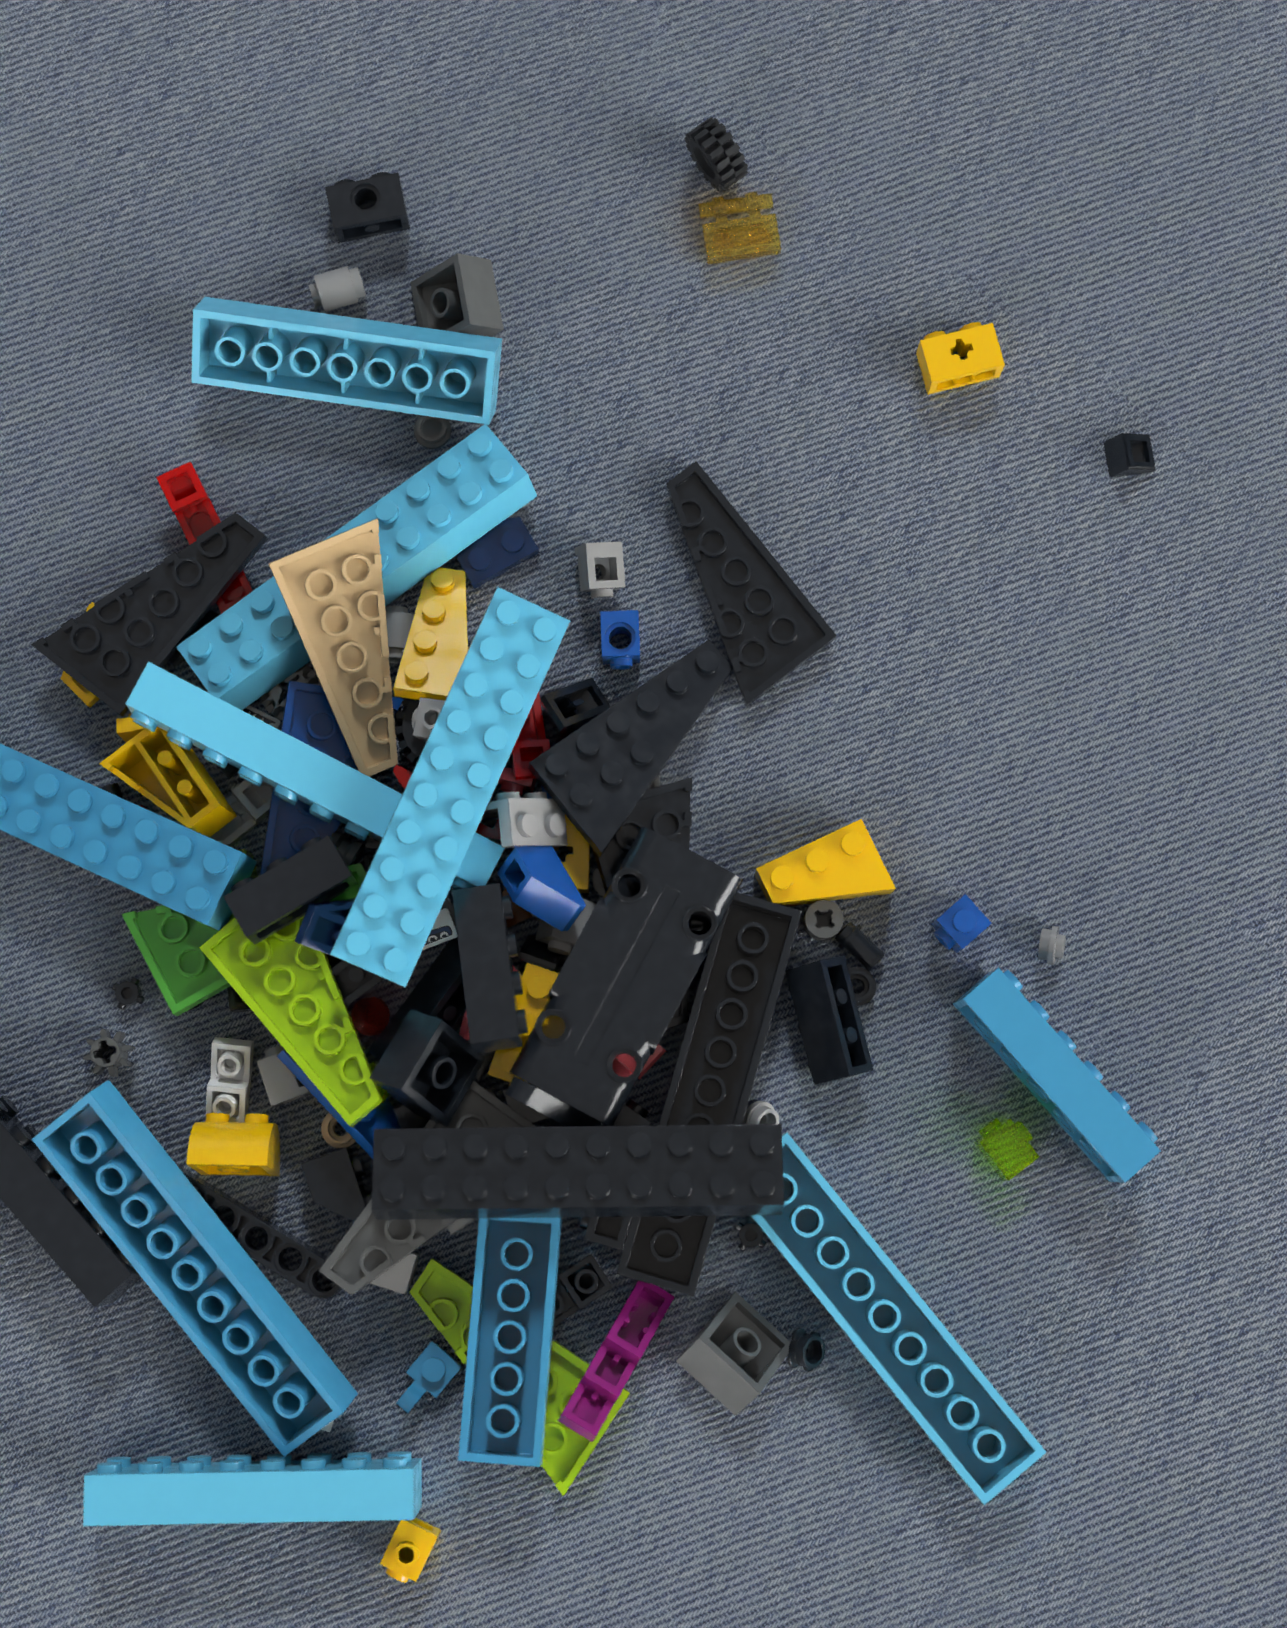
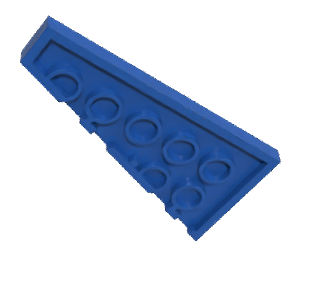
[259,680,403,876]

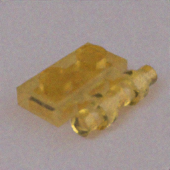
[698,191,781,265]

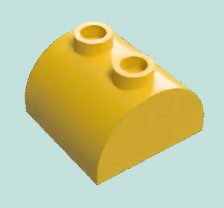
[186,1113,280,1176]

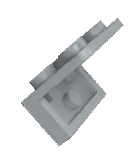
[482,792,568,848]

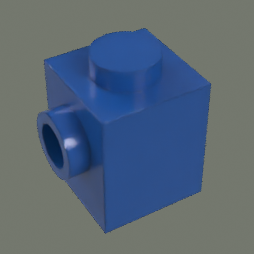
[931,894,992,953]

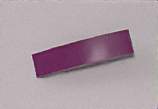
[557,1280,675,1442]

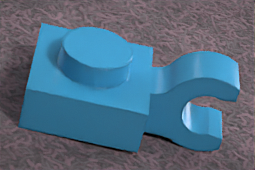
[396,1340,462,1413]

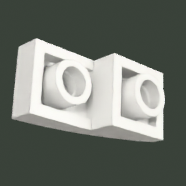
[206,1037,254,1123]

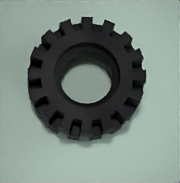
[685,117,748,192]

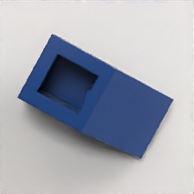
[497,846,586,931]

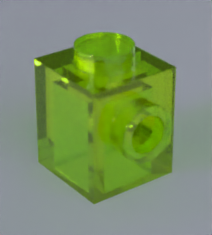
[974,1117,1039,1181]

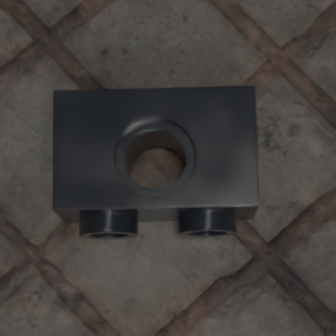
[325,172,410,243]

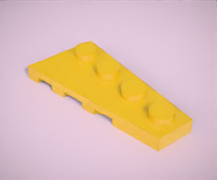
[393,567,468,701]

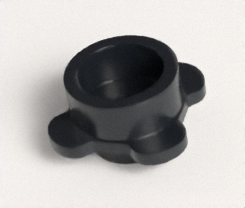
[787,1328,825,1372]

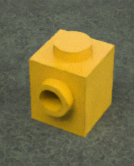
[380,1517,441,1583]

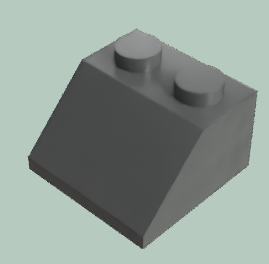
[410,253,504,337]
[676,1291,790,1416]

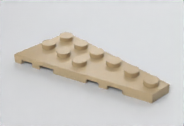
[268,518,398,777]

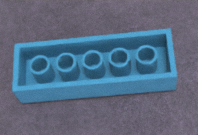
[953,967,1161,1183]
[458,1218,562,1467]

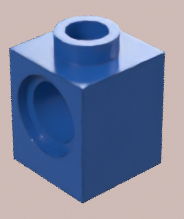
[600,610,640,670]

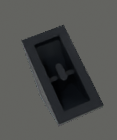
[540,678,611,740]

